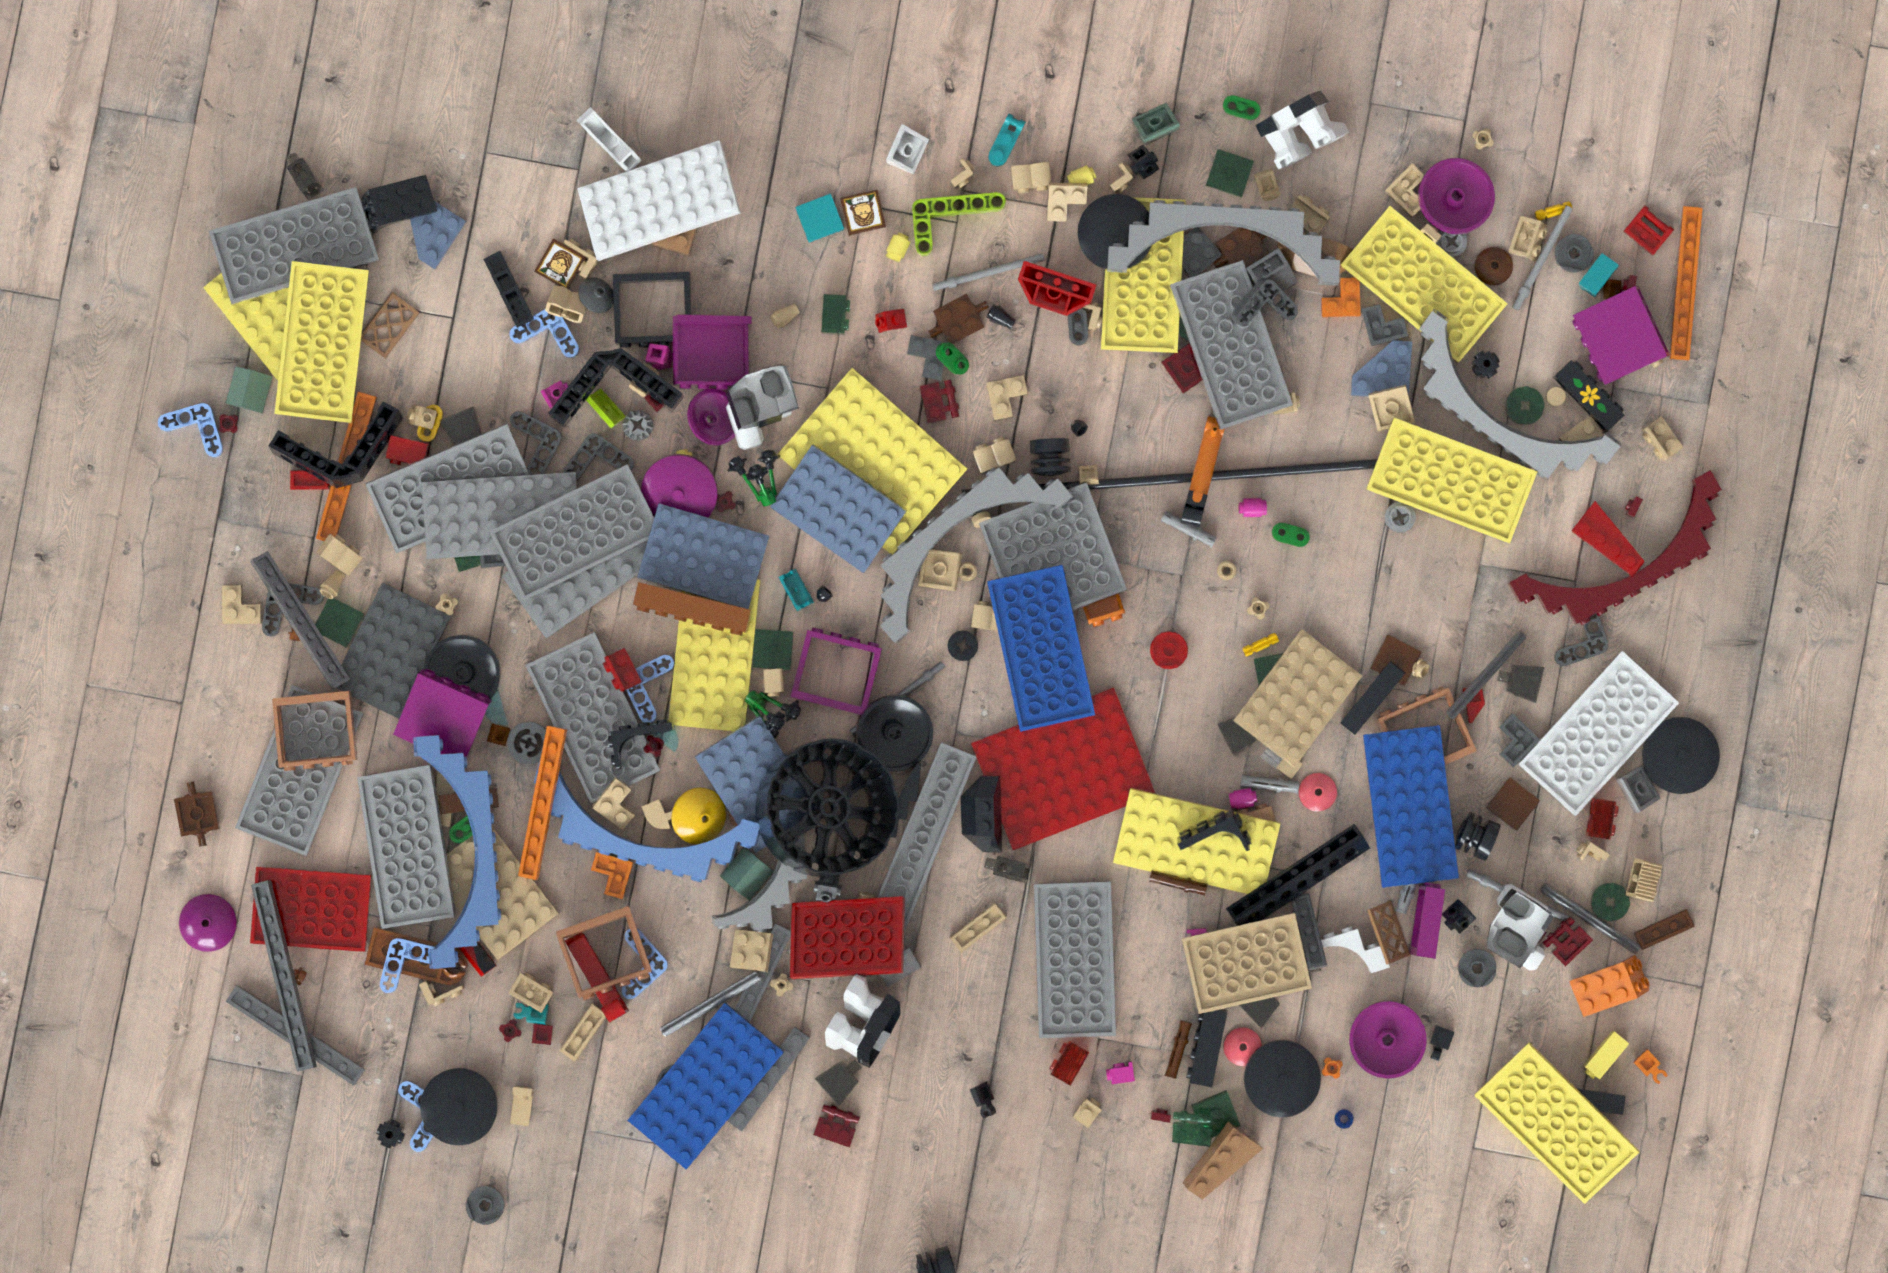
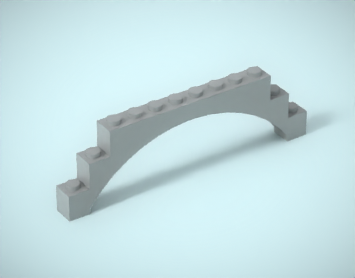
[1107,200,1340,286]
[1419,308,1621,478]
[880,467,1073,643]

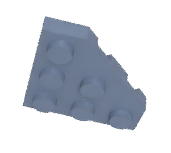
[410,201,466,270]
[1351,340,1412,397]

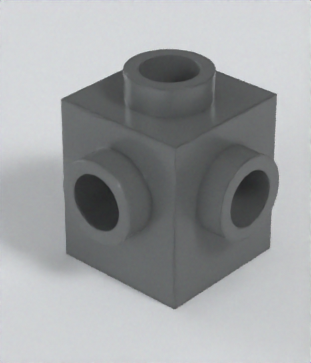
[813,875,842,902]

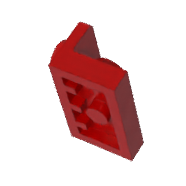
[602,648,642,692]

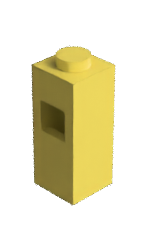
[1583,1031,1629,1079]

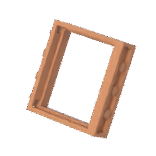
[1377,686,1477,765]
[272,691,358,771]
[556,906,652,1000]

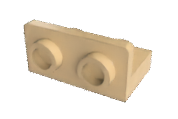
[1291,195,1330,234]
[1509,216,1547,261]
[1642,416,1684,461]
[1576,840,1610,862]
[508,973,553,1013]

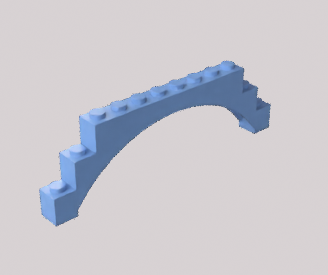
[413,735,501,969]
[534,762,761,882]

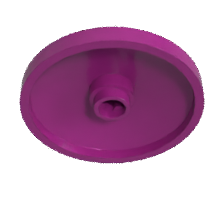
[1418,158,1495,234]
[641,454,718,518]
[1349,1001,1427,1079]

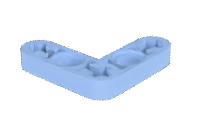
[509,309,579,358]
[158,403,223,457]
[626,655,674,723]
[622,928,668,999]
[380,938,434,993]
[398,1081,434,1152]

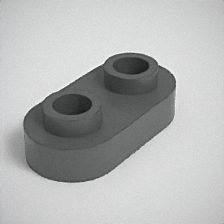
[1068,308,1088,346]

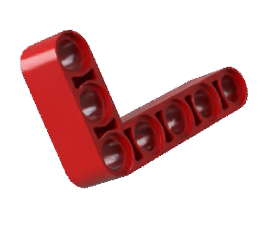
[565,932,629,1023]

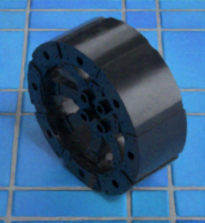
[756,739,899,877]

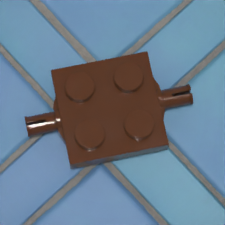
[1213,227,1269,269]
[928,293,989,344]
[174,781,220,847]

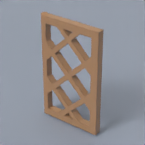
[361,292,419,359]
[1367,900,1410,965]

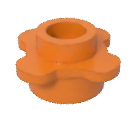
[1321,1057,1343,1079]

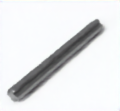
[1446,631,1526,719]
[1541,883,1641,954]
[660,970,761,1036]

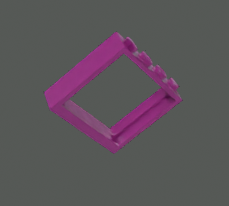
[790,627,882,715]
[1410,882,1445,959]

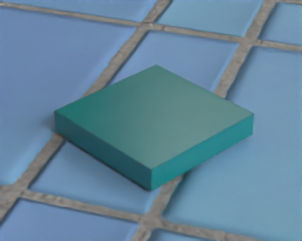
[795,194,844,243]

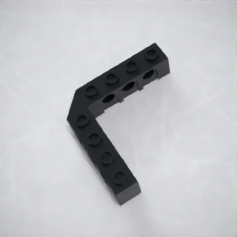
[548,348,684,428]
[268,401,403,488]

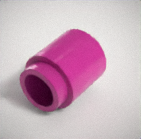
[1238,498,1267,517]
[1229,788,1258,810]

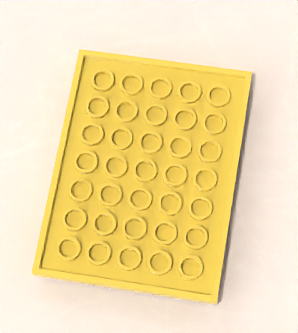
[777,368,968,555]

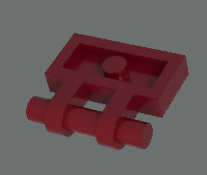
[920,379,960,424]
[1542,916,1593,967]
[813,1104,860,1148]

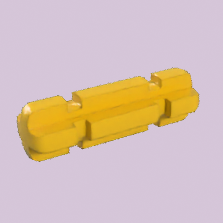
[1535,201,1572,221]
[1242,633,1279,657]

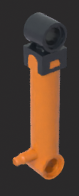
[1180,415,1225,528]

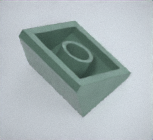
[1132,103,1180,146]
[226,367,273,414]
[720,847,774,901]

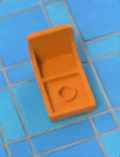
[1083,594,1126,628]
[1569,955,1650,1017]

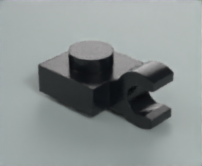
[1429,1025,1455,1061]
[969,1081,996,1118]

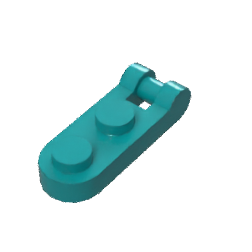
[988,113,1026,167]

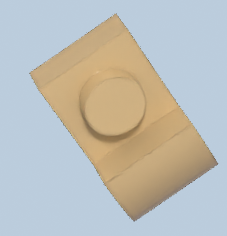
[641,799,672,829]

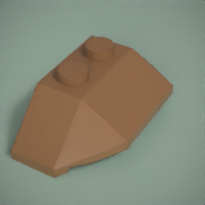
[1277,232,1353,277]

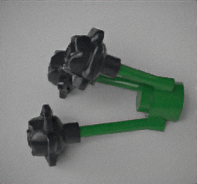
[727,450,780,507]
[745,690,801,739]

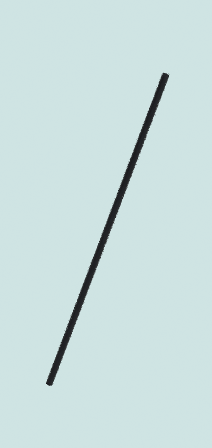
[961,459,1377,494]

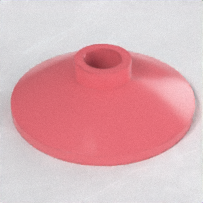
[1299,773,1337,811]
[1223,1027,1262,1066]

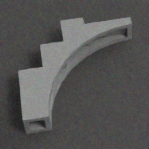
[712,834,807,932]

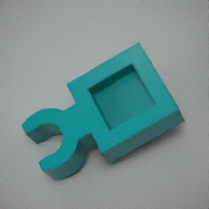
[513,1003,549,1025]

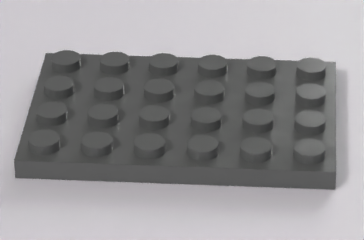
[337,582,452,719]

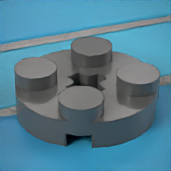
[1554,234,1594,273]
[1457,949,1496,987]
[466,1186,505,1225]

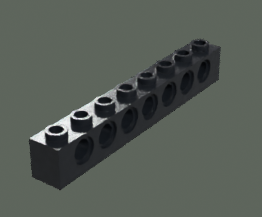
[1226,824,1370,926]

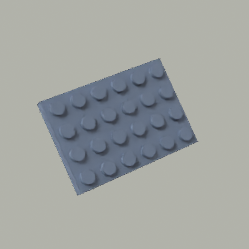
[770,444,907,573]
[637,504,769,609]
[695,715,815,853]

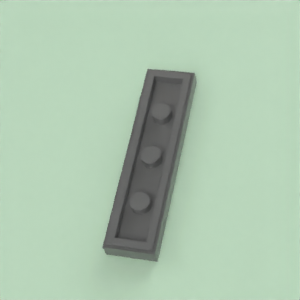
[1291,893,1327,971]

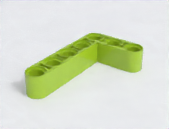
[912,192,1006,256]

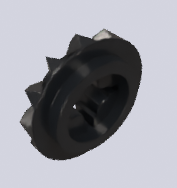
[948,630,978,661]

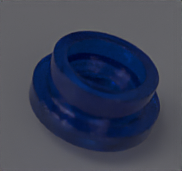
[1334,1109,1354,1129]

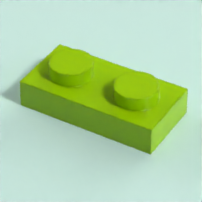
[586,388,626,428]

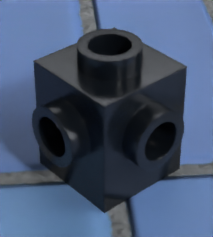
[1128,145,1159,179]
[1471,350,1500,379]
[1442,899,1477,934]
[376,1119,405,1149]

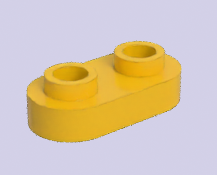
[417,404,443,442]

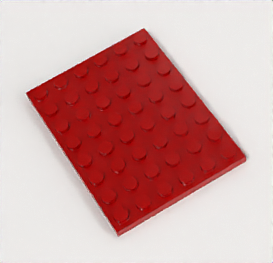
[971,687,1156,850]

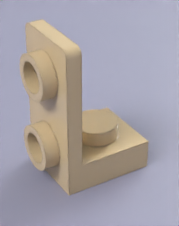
[563,239,599,279]
[419,980,465,1006]
[510,1085,534,1126]

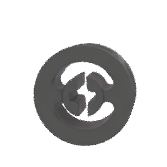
[507,722,546,764]

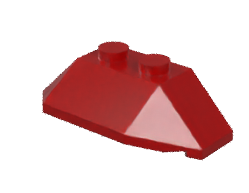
[1018,261,1097,316]

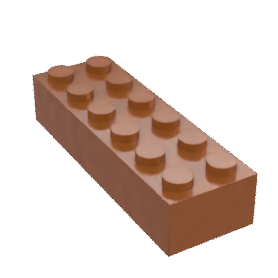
[633,582,753,636]

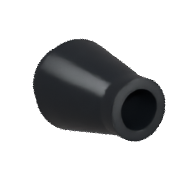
[986,304,1016,329]

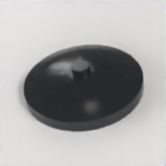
[1077,194,1152,270]
[424,635,501,699]
[856,695,933,772]
[1642,717,1720,794]
[1243,1040,1321,1117]
[420,1068,498,1146]

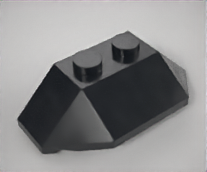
[961,776,1002,853]

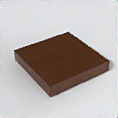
[1370,635,1422,686]
[1486,777,1540,831]

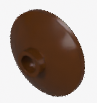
[1475,247,1513,285]

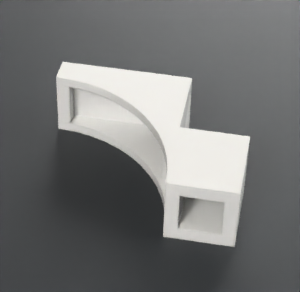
[577,107,641,172]
[1321,926,1390,973]

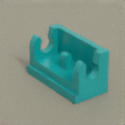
[1579,253,1619,297]
[778,569,814,612]

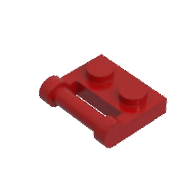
[1623,205,1674,256]

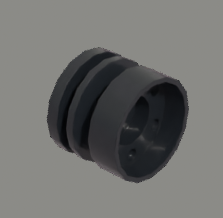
[1030,438,1071,476]
[1455,812,1501,861]
[916,1246,956,1273]

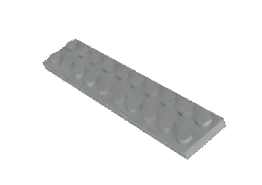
[877,742,976,933]

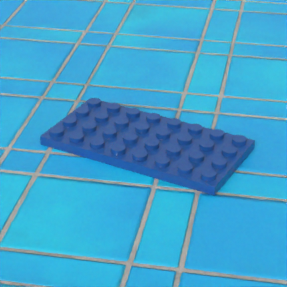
[987,565,1095,731]
[1363,725,1459,888]
[627,1002,784,1170]

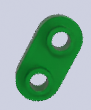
[1223,95,1261,121]
[936,342,969,375]
[1272,523,1310,547]
[449,816,473,843]

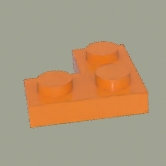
[1321,278,1361,318]
[591,852,633,899]

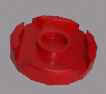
[1150,631,1188,670]

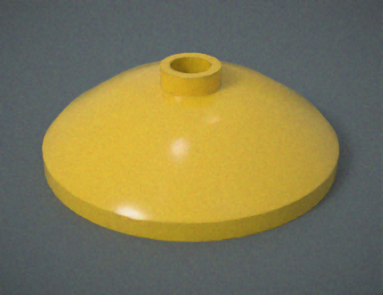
[671,787,726,845]

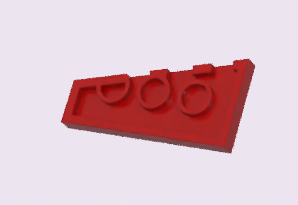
[1571,501,1645,577]

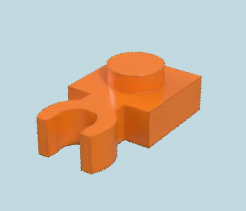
[1633,1049,1668,1084]

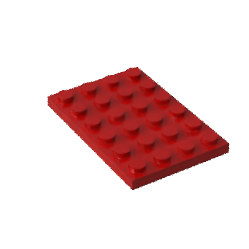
[250,867,372,952]
[790,896,905,979]

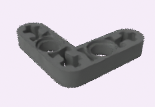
[1232,278,1298,326]
[510,411,562,475]
[563,433,634,481]
[262,583,324,637]
[1554,614,1608,666]

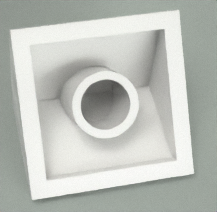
[886,124,929,174]

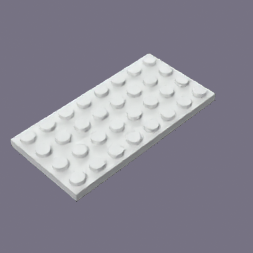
[577,140,741,261]
[1518,651,1679,816]

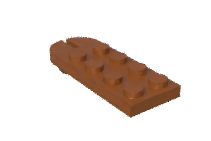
[364,927,468,985]

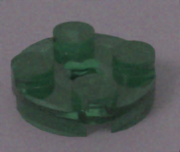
[1506,386,1545,425]
[1591,883,1630,921]

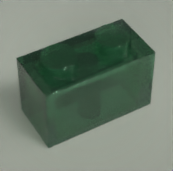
[821,294,850,335]

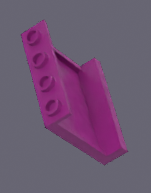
[1572,286,1670,385]
[673,314,752,390]
[393,669,492,760]

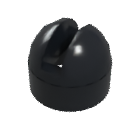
[1071,420,1088,437]
[816,585,833,602]

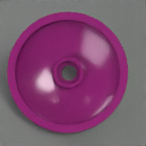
[687,389,735,446]
[179,894,237,952]

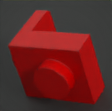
[875,309,907,333]

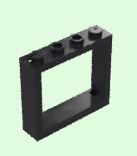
[613,272,692,348]

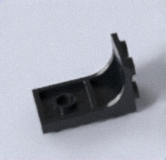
[360,175,437,233]
[608,719,675,770]
[1177,810,1252,851]

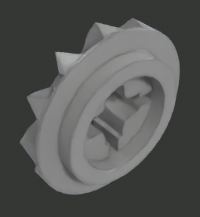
[1436,231,1467,257]
[623,410,653,441]
[1385,502,1416,533]

